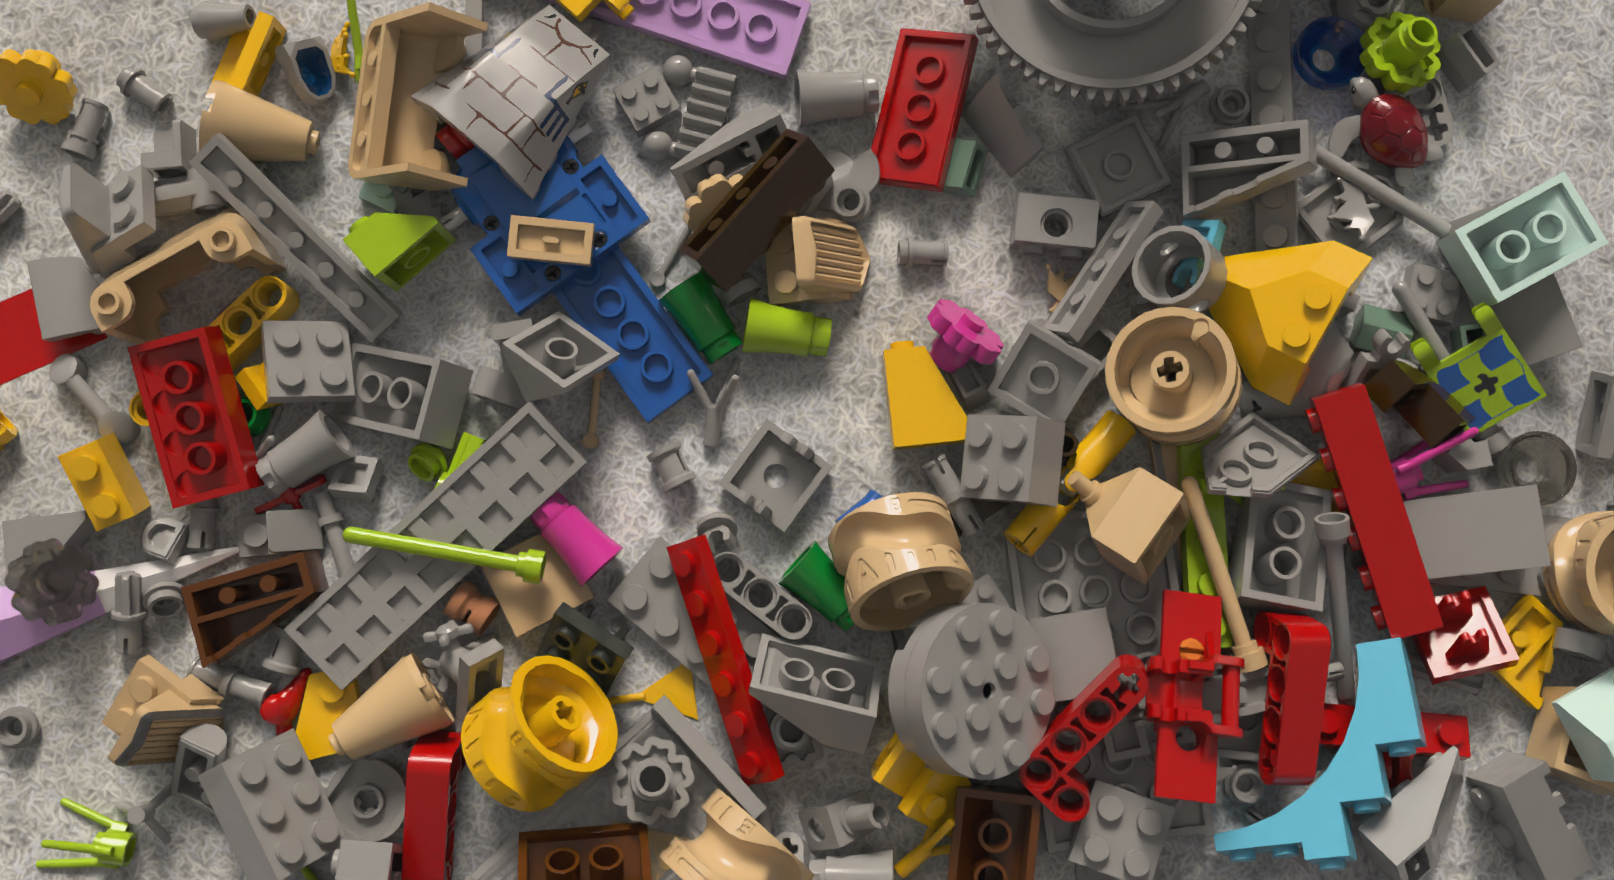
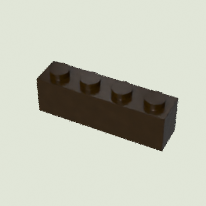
[678,129,835,292]

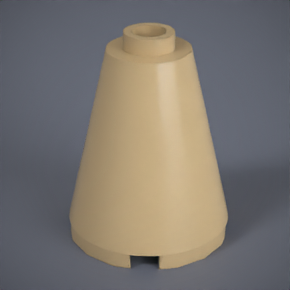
[199,80,320,162]
[328,652,454,760]

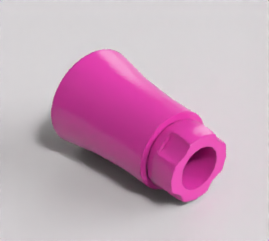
[530,492,624,587]

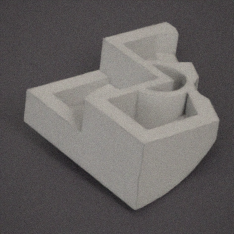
[27,256,105,342]

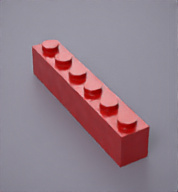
[1305,383,1444,639]

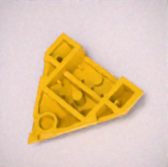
[1190,241,1373,406]

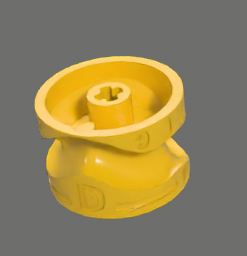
[461,655,618,812]

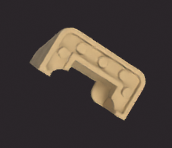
[89,206,287,344]

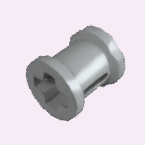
[646,441,696,493]
[261,624,302,675]

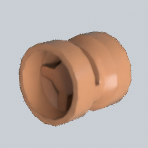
[443,580,501,637]

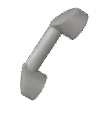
[49,354,140,445]

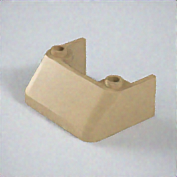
[348,2,488,191]

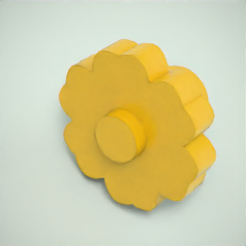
[0,49,78,125]

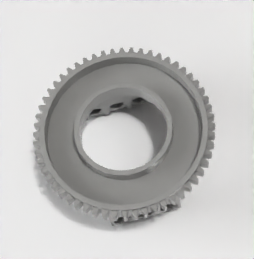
[963,0,1262,116]

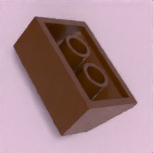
[947,785,1042,880]
[518,822,652,880]

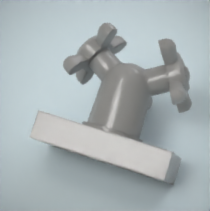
[1575,370,1614,459]
[422,620,505,722]

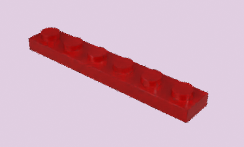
[666,534,785,786]

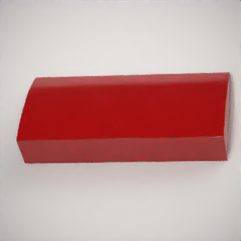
[127,326,265,509]

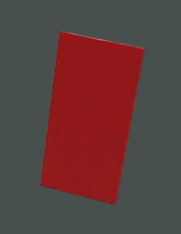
[0,288,108,385]

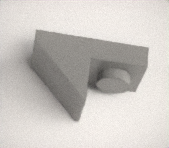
[236,508,326,558]

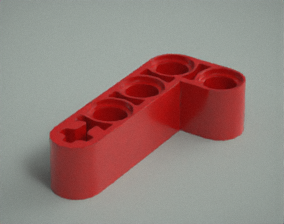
[1253,612,1331,786]
[1019,654,1149,822]
[401,730,466,880]

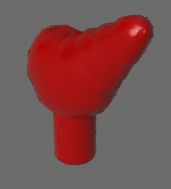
[259,667,312,736]

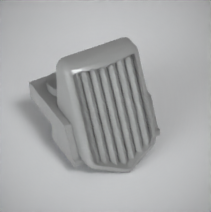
[58,163,156,278]

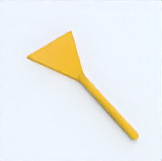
[607,664,698,720]

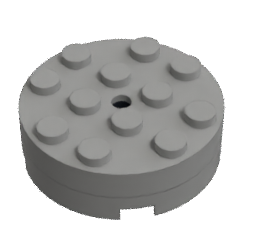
[888,603,1055,780]

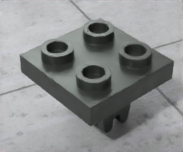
[535,602,633,697]

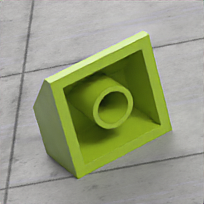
[342,212,457,292]

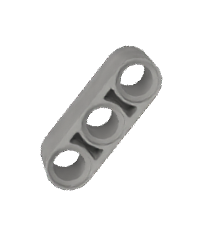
[714,552,812,640]

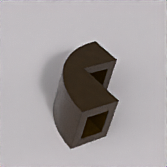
[1365,359,1476,448]

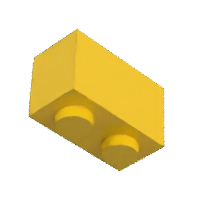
[57,432,151,532]

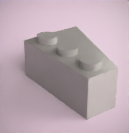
[1181,119,1317,219]
[1466,751,1595,880]

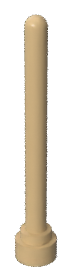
[1181,476,1268,673]

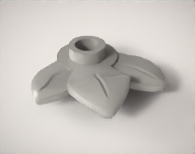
[817,149,881,223]

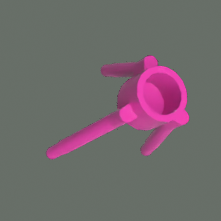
[1390,427,1479,501]

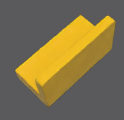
[212,11,287,97]

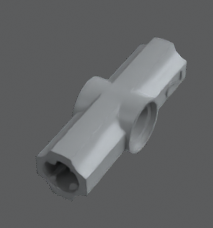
[154,161,274,219]

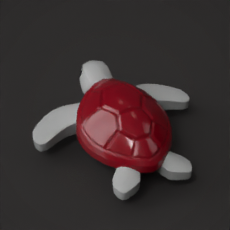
[1328,77,1444,188]

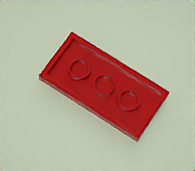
[871,28,979,192]

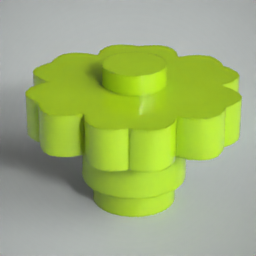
[1359,11,1441,93]

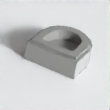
[140,517,189,565]

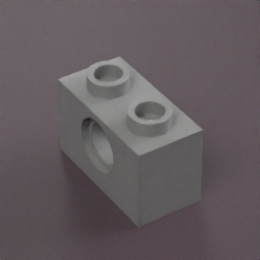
[1009,192,1100,261]

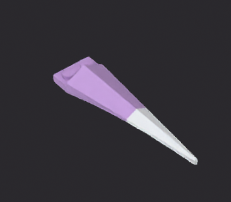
[0,546,239,664]

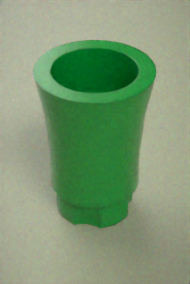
[659,273,742,364]
[778,540,854,632]

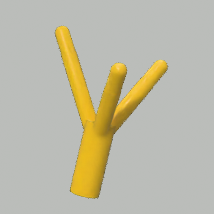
[894,819,955,878]

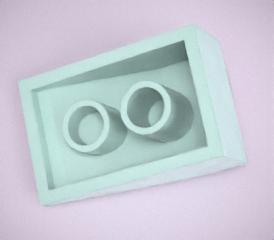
[1436,171,1609,307]

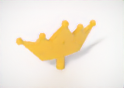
[330,22,356,78]

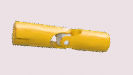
[1003,410,1136,557]

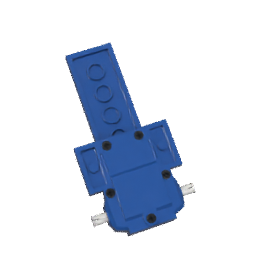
[439,117,714,424]

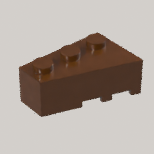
[181,550,329,668]

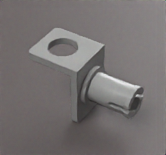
[798,789,890,851]

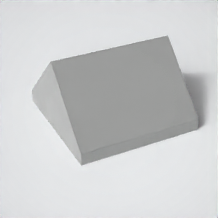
[501,311,620,402]

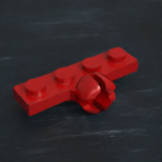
[1319,703,1471,788]

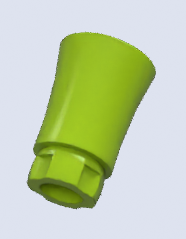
[742,297,832,357]

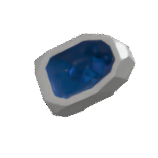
[275,36,336,106]

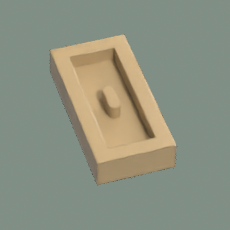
[507,215,596,267]

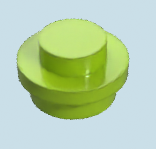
[408,442,448,482]

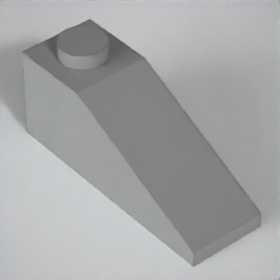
[670,103,787,201]

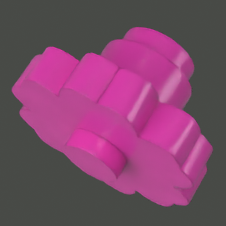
[927,299,1004,373]

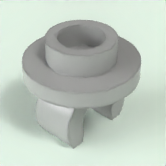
[697,512,738,556]

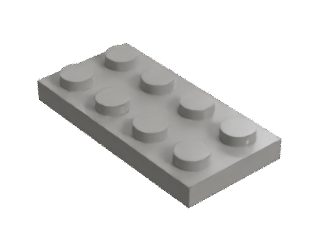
[607,537,779,688]

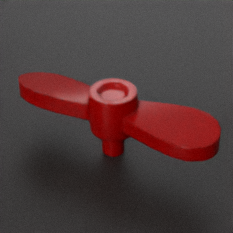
[254,474,327,515]

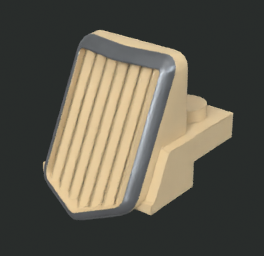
[101,654,226,767]

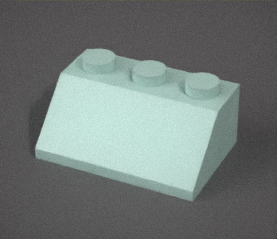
[1551,666,1614,782]

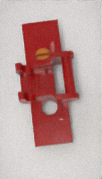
[1144,589,1245,804]

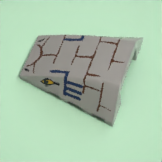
[410,5,611,201]

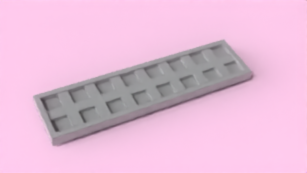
[284,401,588,690]

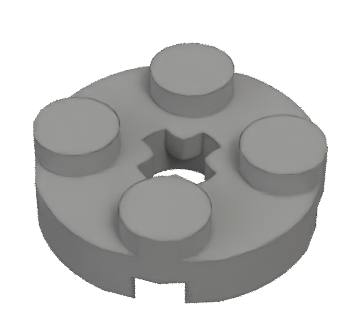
[326,757,406,842]

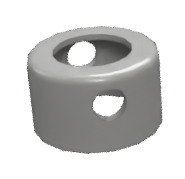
[1131,225,1228,313]

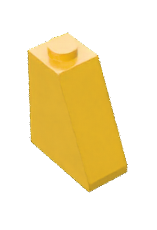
[882,341,967,450]

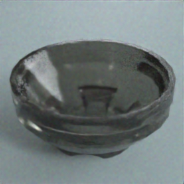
[1497,431,1577,506]

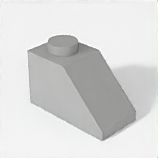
[2,511,96,578]

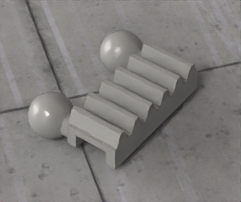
[642,55,738,162]

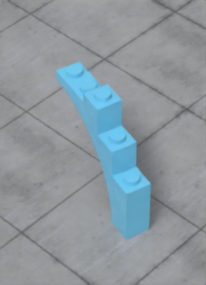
[1214,637,1427,871]

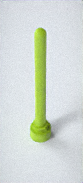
[342,526,547,585]

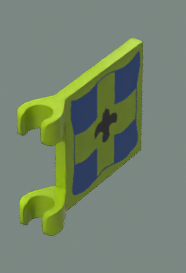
[1410,302,1547,433]

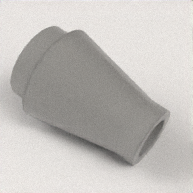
[190,1,256,42]

